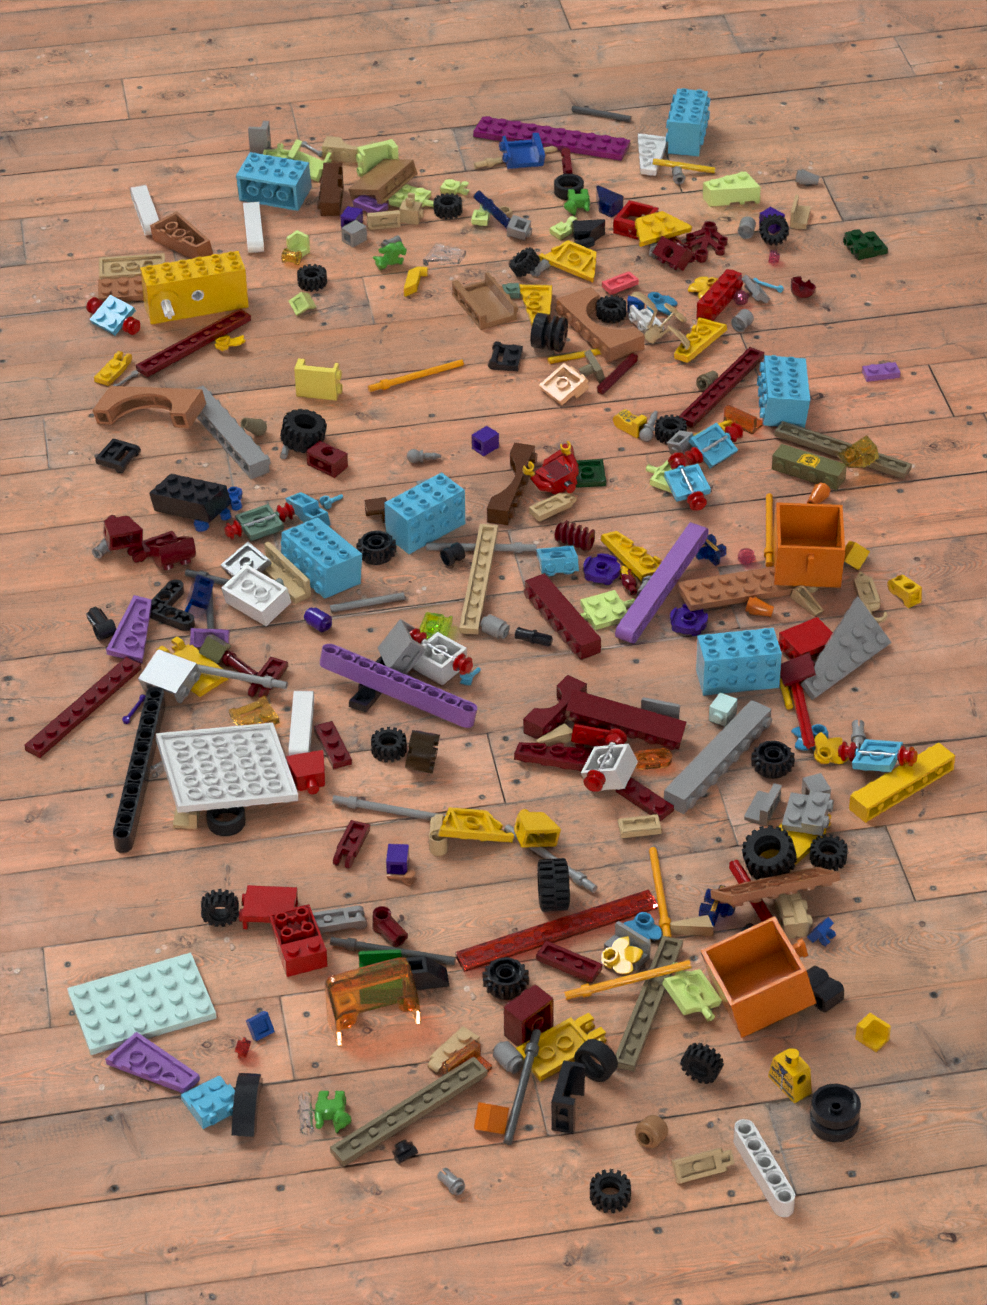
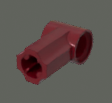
[372,906,408,947]

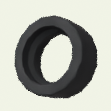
[554,174,584,200]
[206,806,246,836]
[574,1039,618,1082]

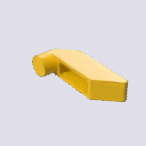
[404,266,428,297]

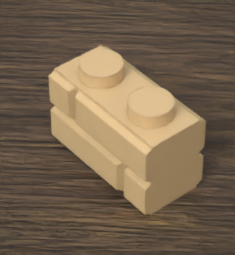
[775,891,813,939]

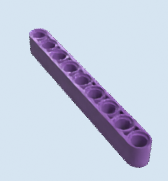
[615,522,709,644]
[320,644,477,728]

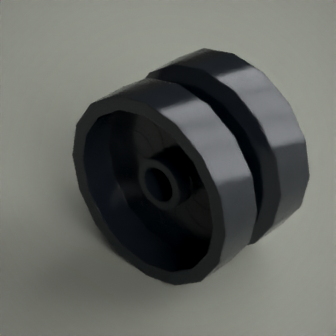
[809,1083,861,1142]

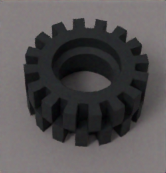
[434,193,462,220]
[759,214,789,246]
[509,247,540,277]
[297,264,327,292]
[596,295,627,323]
[655,414,687,445]
[371,727,407,763]
[810,834,848,871]
[201,889,239,927]
[680,1043,724,1084]
[590,1169,631,1214]

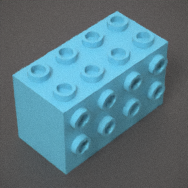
[666,88,711,156]
[236,152,312,211]
[757,355,810,428]
[384,472,466,554]
[281,517,362,599]
[696,628,782,696]

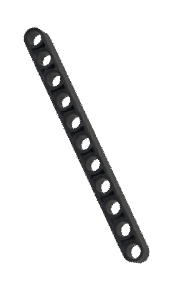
[113,687,166,853]

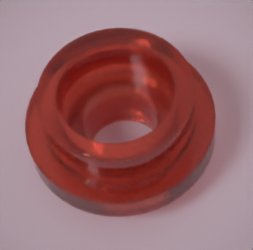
[235,1037,251,1058]

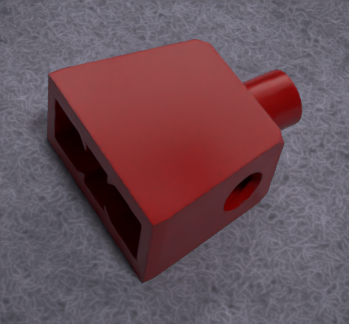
[286,750,325,795]

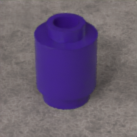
[304,607,332,632]

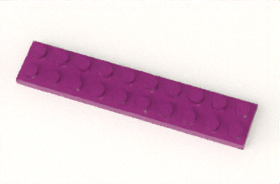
[473,116,630,161]

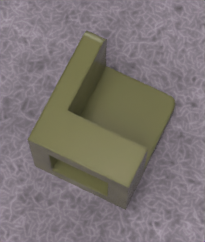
[199,634,231,663]

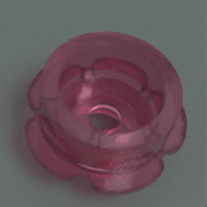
[768,250,780,266]
[733,290,749,305]
[738,548,756,565]

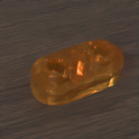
[634,748,672,770]

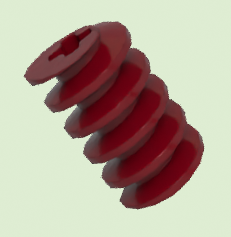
[554,520,595,552]

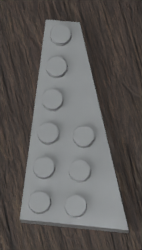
[801,596,892,700]

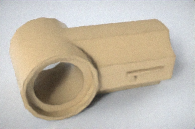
[429,814,448,856]

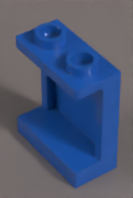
[499,132,545,169]

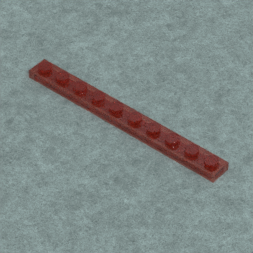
[455,889,658,972]

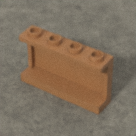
[348,159,418,204]
[452,272,518,330]

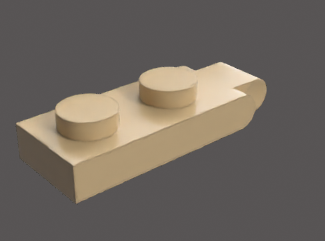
[529,493,576,522]
[428,1026,480,1074]
[671,1148,735,1184]

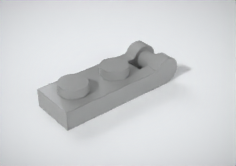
[313,906,367,933]

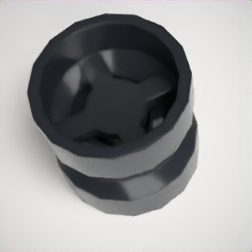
[440,542,466,566]

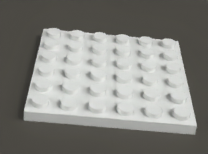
[156,723,298,813]

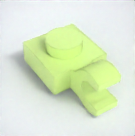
[440,179,469,195]
[471,203,490,226]
[549,216,577,240]

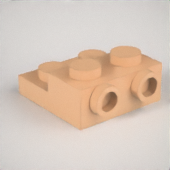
[539,363,589,406]

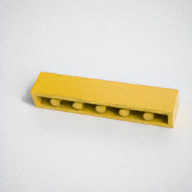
[849,742,956,823]

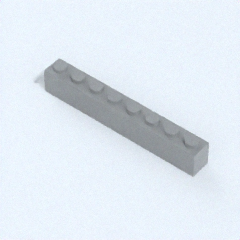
[195,385,271,479]
[664,700,772,814]

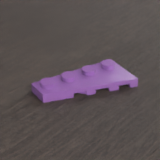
[106,595,152,664]
[105,1032,200,1093]

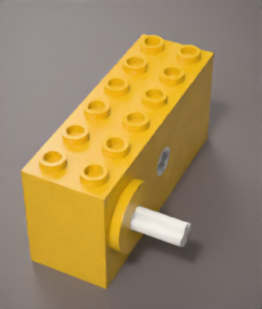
[140,251,249,324]

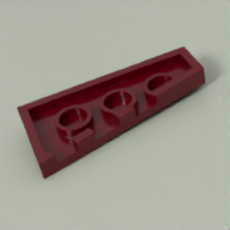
[514,742,596,772]

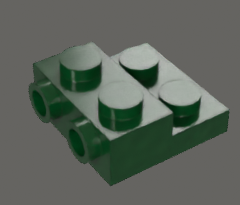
[843,229,888,260]

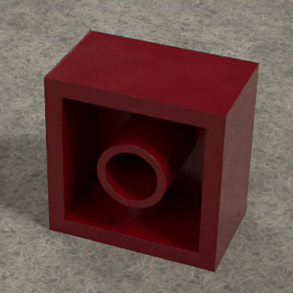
[504,984,554,1047]

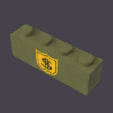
[772,444,847,490]

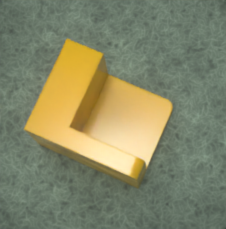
[844,541,870,570]
[855,1013,891,1052]

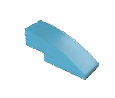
[285,492,331,526]

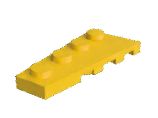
[519,284,552,327]
[674,317,727,363]
[601,531,661,581]

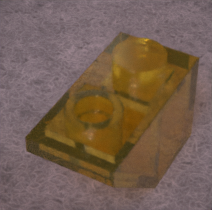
[837,435,879,468]

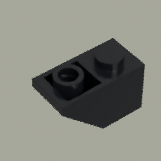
[573,219,605,242]
[403,956,450,992]

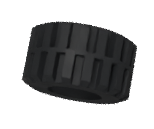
[280,409,327,453]
[742,825,797,880]
[537,858,570,912]

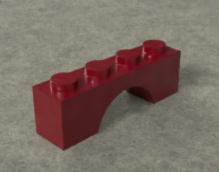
[523,675,587,739]

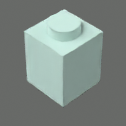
[709,693,738,727]

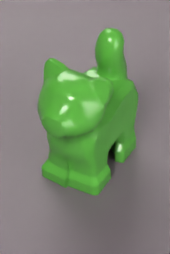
[564,189,590,216]
[373,241,407,270]
[315,1091,352,1133]

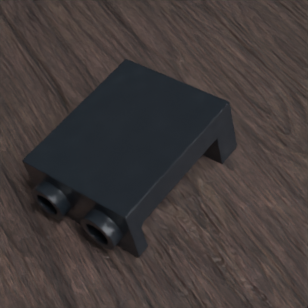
[551,1060,585,1134]

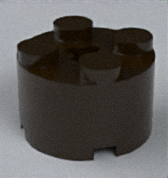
[405,730,440,774]

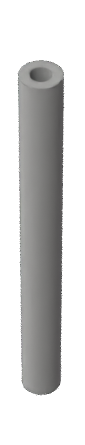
[330,592,405,613]

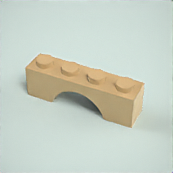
[322,136,379,163]

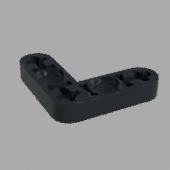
[150,579,195,631]

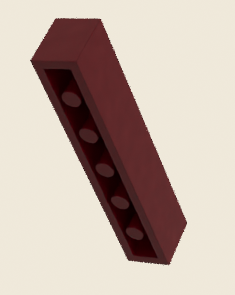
[524,573,601,660]
[565,689,687,750]

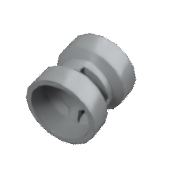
[738,216,756,239]
[731,309,754,332]

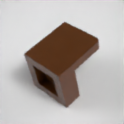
[364,497,387,523]

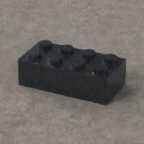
[149,474,231,523]

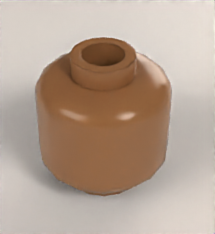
[635,1115,668,1149]

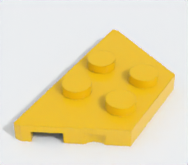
[635,211,692,247]
[539,240,597,283]
[438,807,514,843]

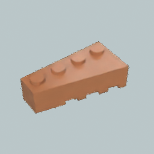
[150,211,213,259]

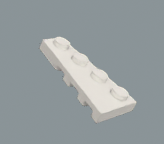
[638,133,668,176]

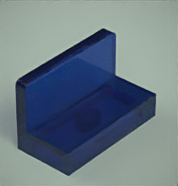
[184,574,214,612]

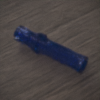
[473,190,511,229]

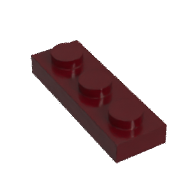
[314,721,352,770]
[616,777,674,822]
[536,941,602,983]

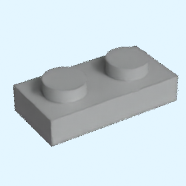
[742,274,770,303]

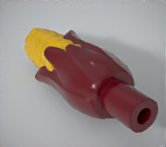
[619,566,637,595]

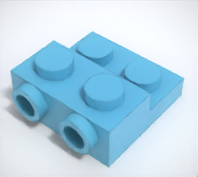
[536,545,579,576]
[181,1075,235,1129]

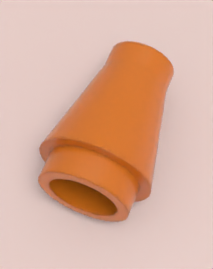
[807,482,830,504]
[745,597,774,617]

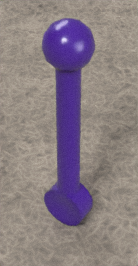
[122,694,146,724]

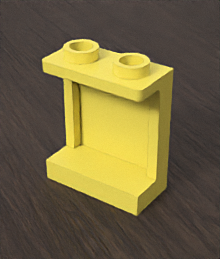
[294,358,343,401]

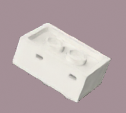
[221,564,291,626]

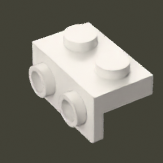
[629,305,664,334]

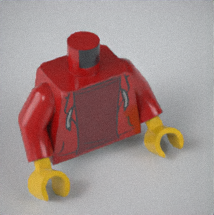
[523,441,579,495]

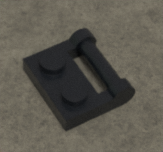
[488,341,523,372]
[95,438,141,473]

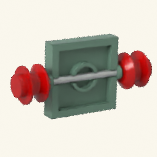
[224,502,295,541]

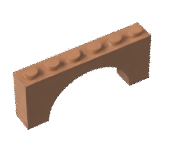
[556,287,645,362]
[93,386,207,428]

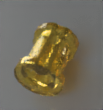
[281,248,302,265]

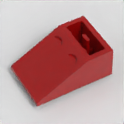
[269,904,328,977]

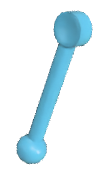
[753,278,784,293]

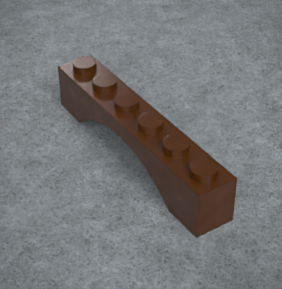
[487,442,538,525]

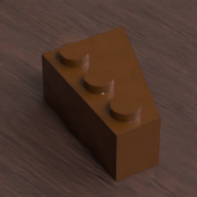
[317,162,344,216]

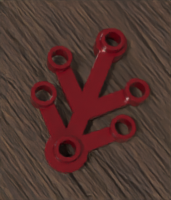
[683,221,728,263]

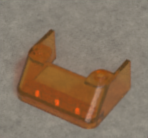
[325,957,421,1046]

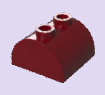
[149,536,196,571]

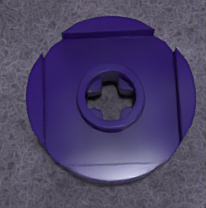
[583,553,620,585]
[670,604,708,636]

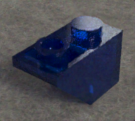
[596,185,624,218]

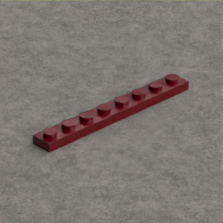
[136,308,251,377]
[679,347,765,428]
[24,657,142,758]

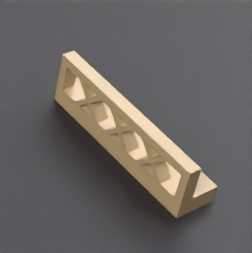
[262,541,311,604]

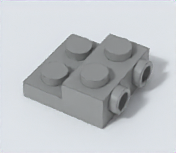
[782,791,834,836]

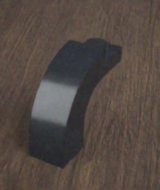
[231,1073,263,1137]

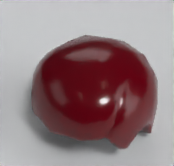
[791,276,816,298]

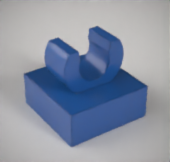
[627,296,645,313]
[807,917,836,946]
[246,1011,275,1041]

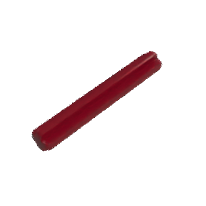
[597,353,638,394]

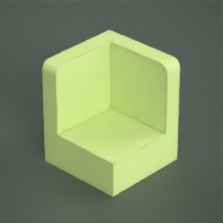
[286,230,310,259]
[289,292,316,315]

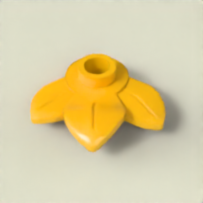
[688,277,718,300]
[215,335,246,351]
[814,732,849,764]
[601,936,643,975]

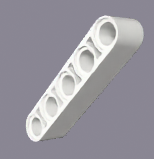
[130,185,159,236]
[243,202,264,253]
[289,691,314,756]
[734,1119,795,1217]

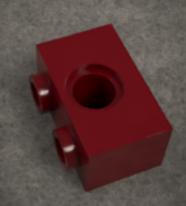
[652,236,693,271]
[306,441,348,478]

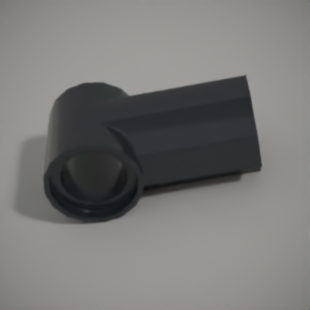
[86,607,116,641]

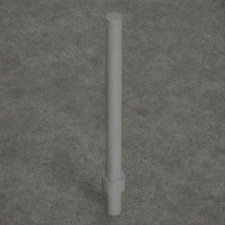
[426,542,537,553]
[197,664,288,689]
[332,795,446,820]
[504,824,598,893]

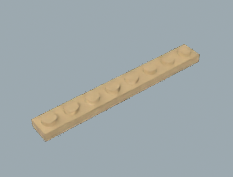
[459,524,498,634]

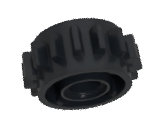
[356,531,397,565]
[751,740,795,779]
[482,957,529,1000]

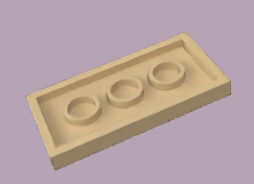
[99,253,165,279]

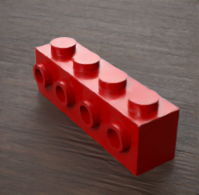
[696,269,743,321]

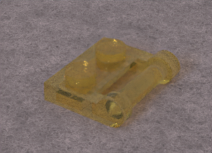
[229,696,280,726]

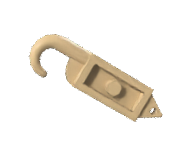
[853,571,888,623]

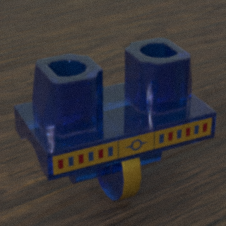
[695,534,727,566]
[699,885,736,927]

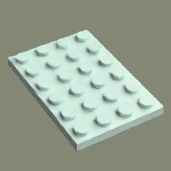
[67,953,216,1055]

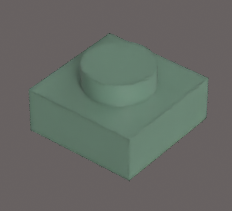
[502,283,520,299]

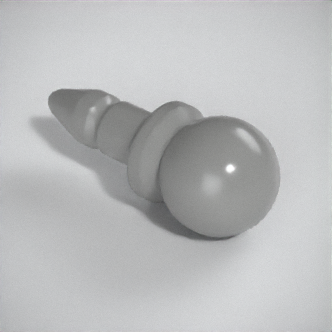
[639,410,658,442]
[407,449,441,463]

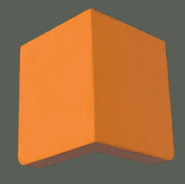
[474,1102,509,1134]

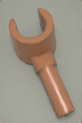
[387,869,417,886]

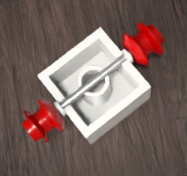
[409,628,473,685]
[581,729,638,792]

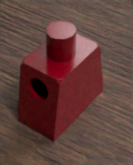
[103,515,143,551]

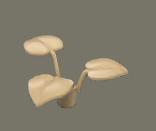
[631,292,690,350]

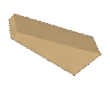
[790,585,824,617]
[536,723,573,746]
[670,915,713,936]

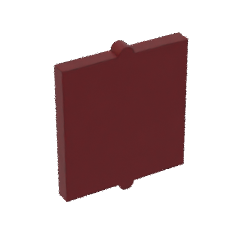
[780,653,816,687]

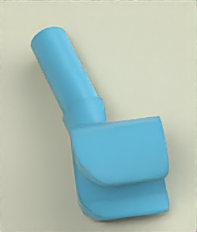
[320,494,343,509]
[460,667,481,686]

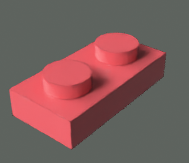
[602,271,639,295]

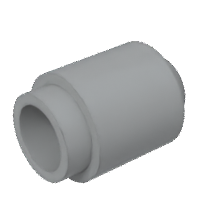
[480,614,510,639]
[493,1041,524,1074]

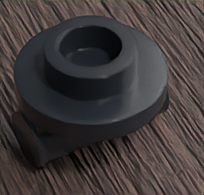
[392,1139,418,1164]

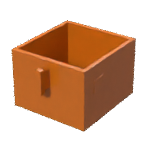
[773,502,845,588]
[701,916,816,1038]

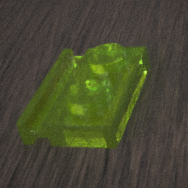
[419,612,453,640]

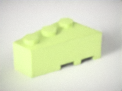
[703,171,761,206]

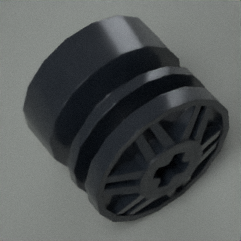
[530,312,568,352]

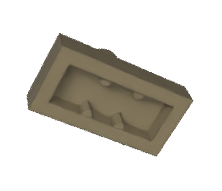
[578,350,605,384]

